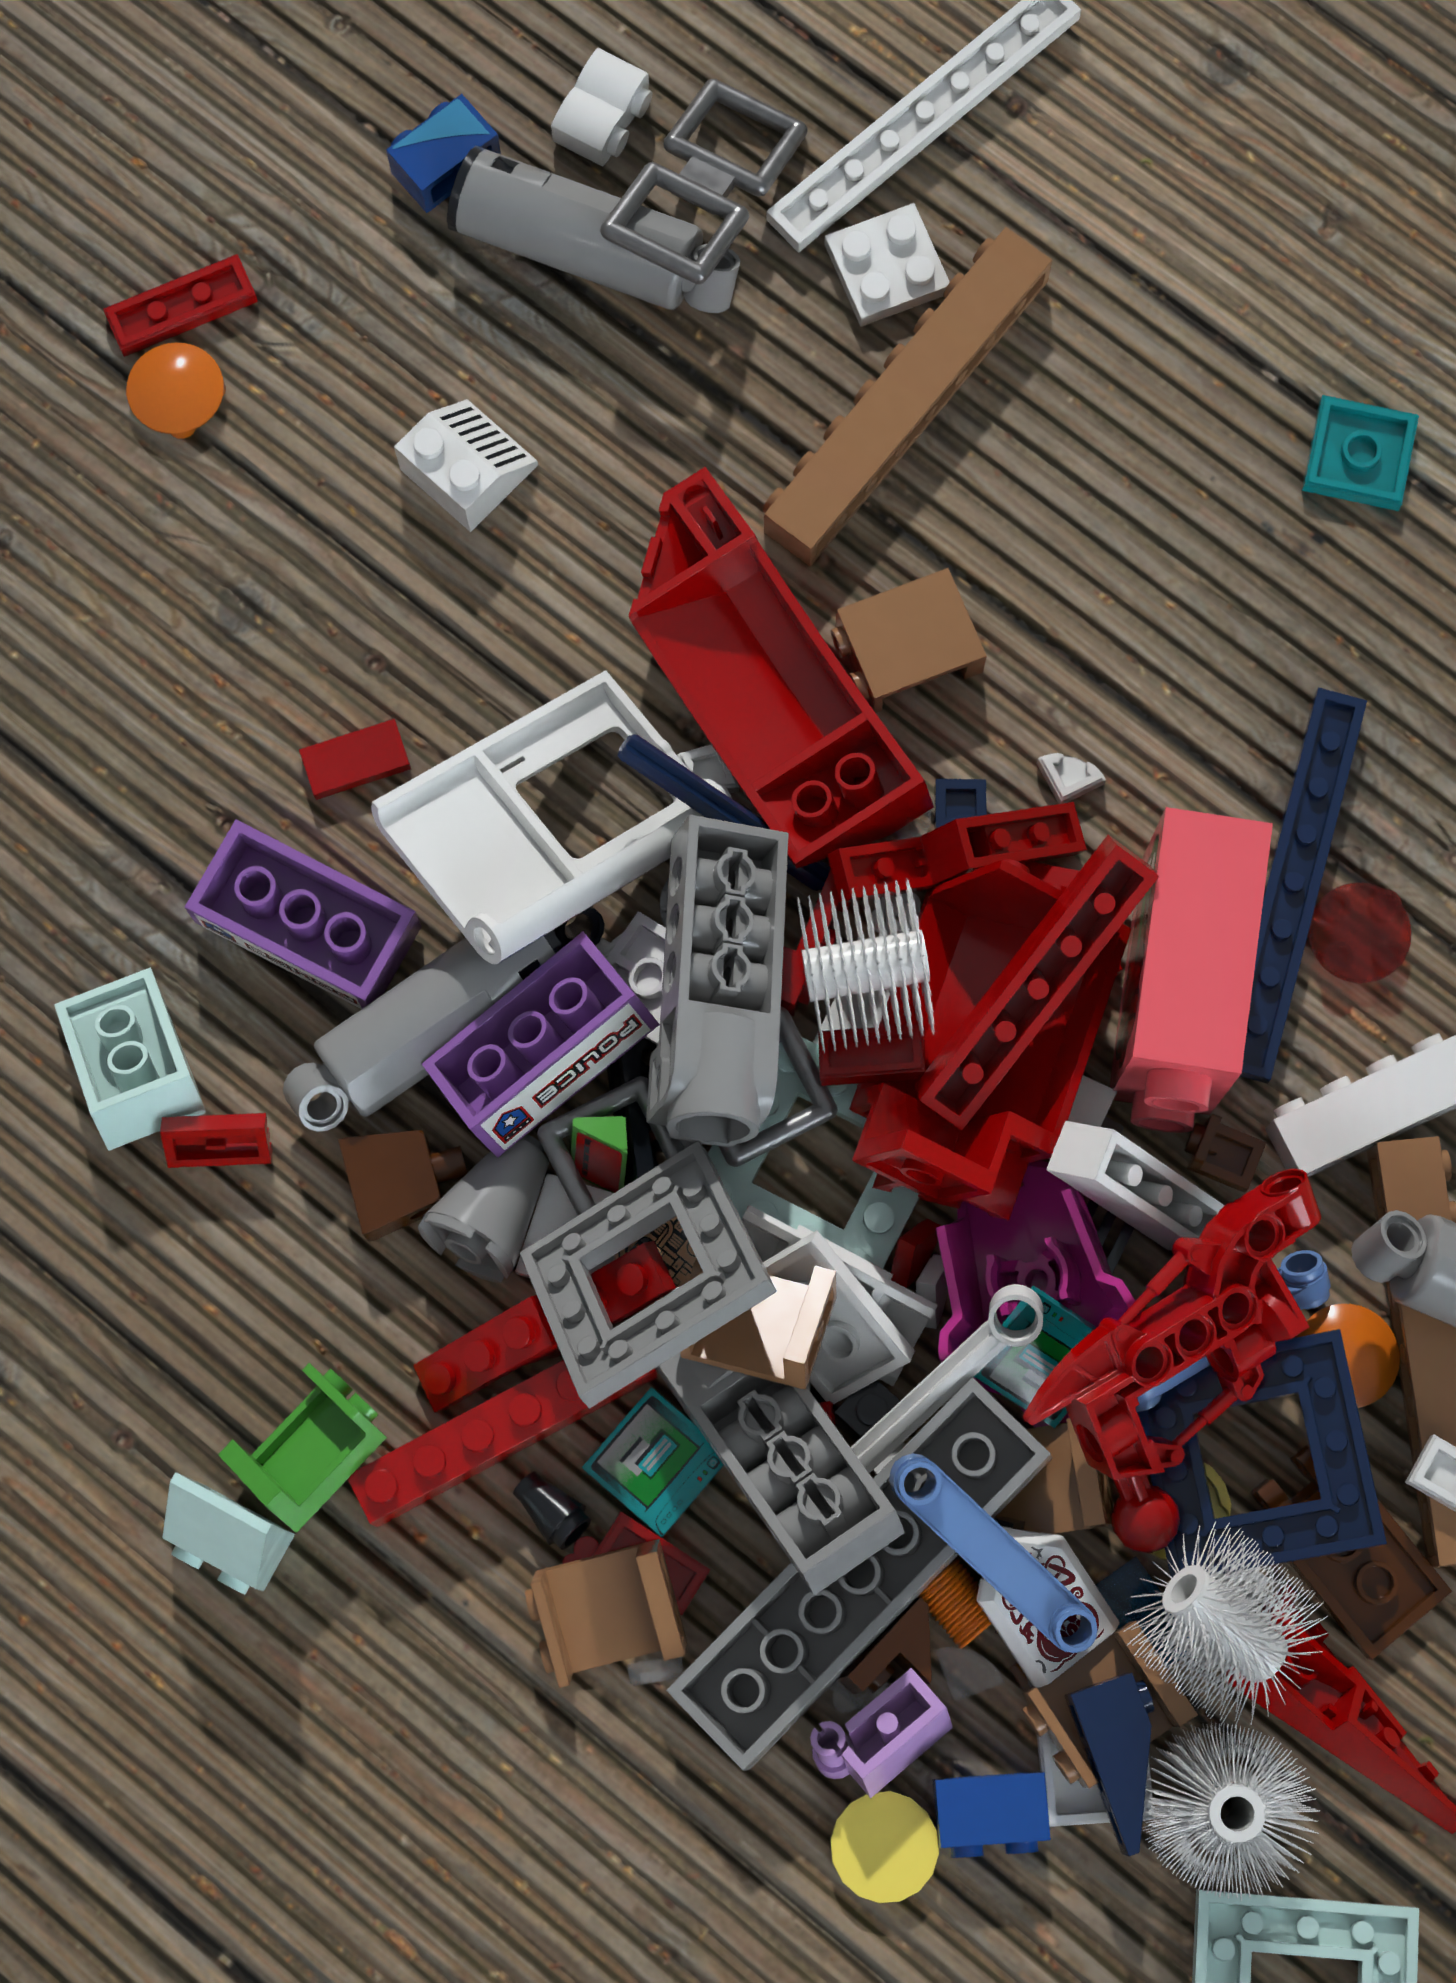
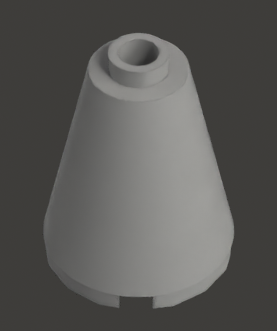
[418,1134,549,1283]

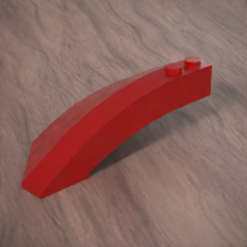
[628,467,934,868]

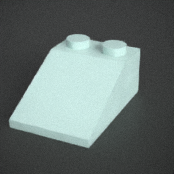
[54,967,206,1151]
[162,1472,295,1595]

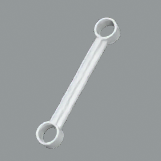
[850,1284,1043,1473]

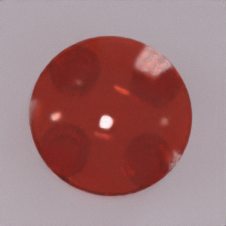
[1309,882,1412,983]

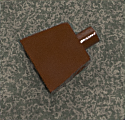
[338,1130,468,1242]

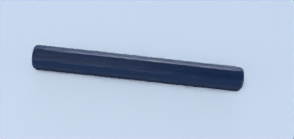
[617,734,831,891]

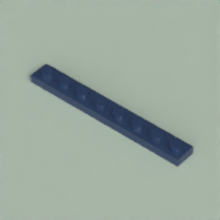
[1240,687,1367,1084]

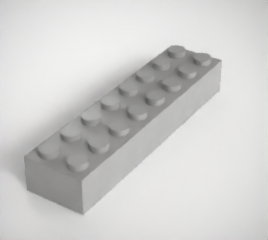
[666,1377,1053,1771]

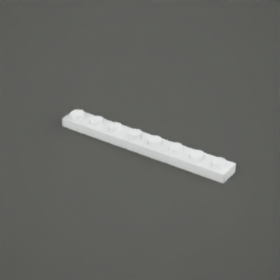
[766,0,1081,253]

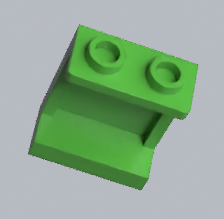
[218,1363,387,1533]

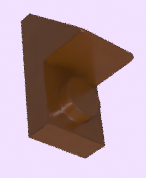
[838,1597,932,1694]

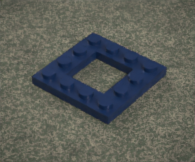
[1137,1329,1387,1578]

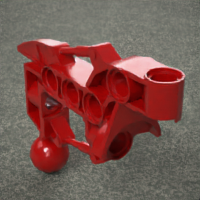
[1023,1169,1321,1553]

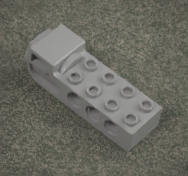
[646,814,789,1147]
[656,1284,905,1595]

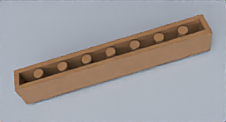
[762,227,1052,567]
[1367,1136,1456,1568]

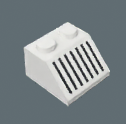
[394,399,538,532]

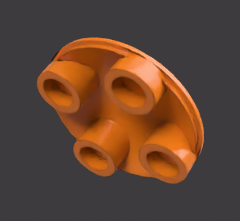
[126,343,226,439]
[1295,1303,1400,1408]

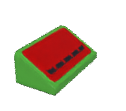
[570,1116,628,1193]

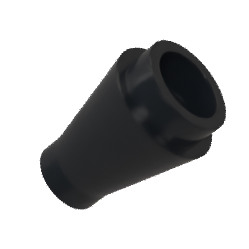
[513,1471,591,1550]

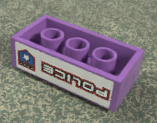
[185,819,422,1009]
[422,931,660,1158]

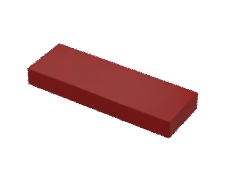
[103,254,258,357]

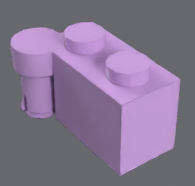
[810,1668,953,1798]

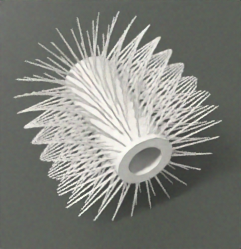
[797,878,935,1053]
[1124,1521,1328,1728]
[1142,1722,1320,1901]

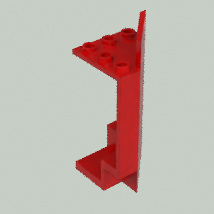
[849,859,1132,1221]

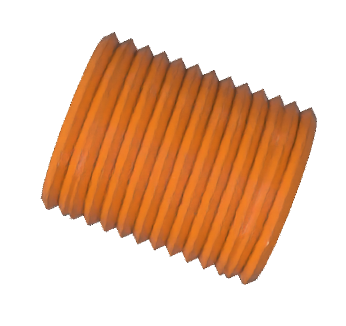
[917,1559,992,1649]

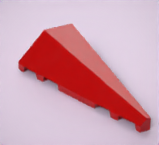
[1225,1584,1456,1834]

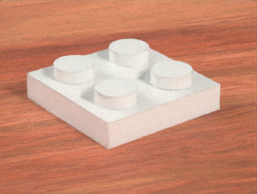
[824,203,950,327]

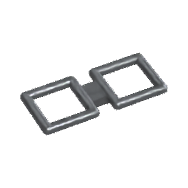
[600,79,808,285]
[537,1007,838,1215]

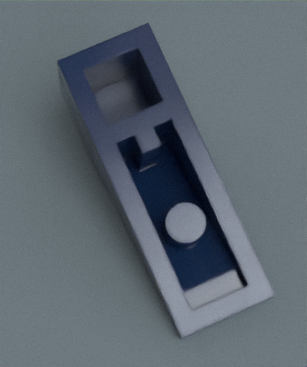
[1064,1673,1155,1856]

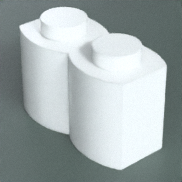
[551,48,652,167]

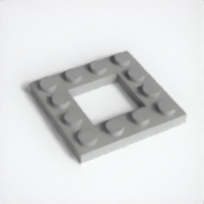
[519,1141,777,1409]

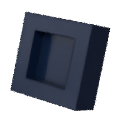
[934,779,987,829]

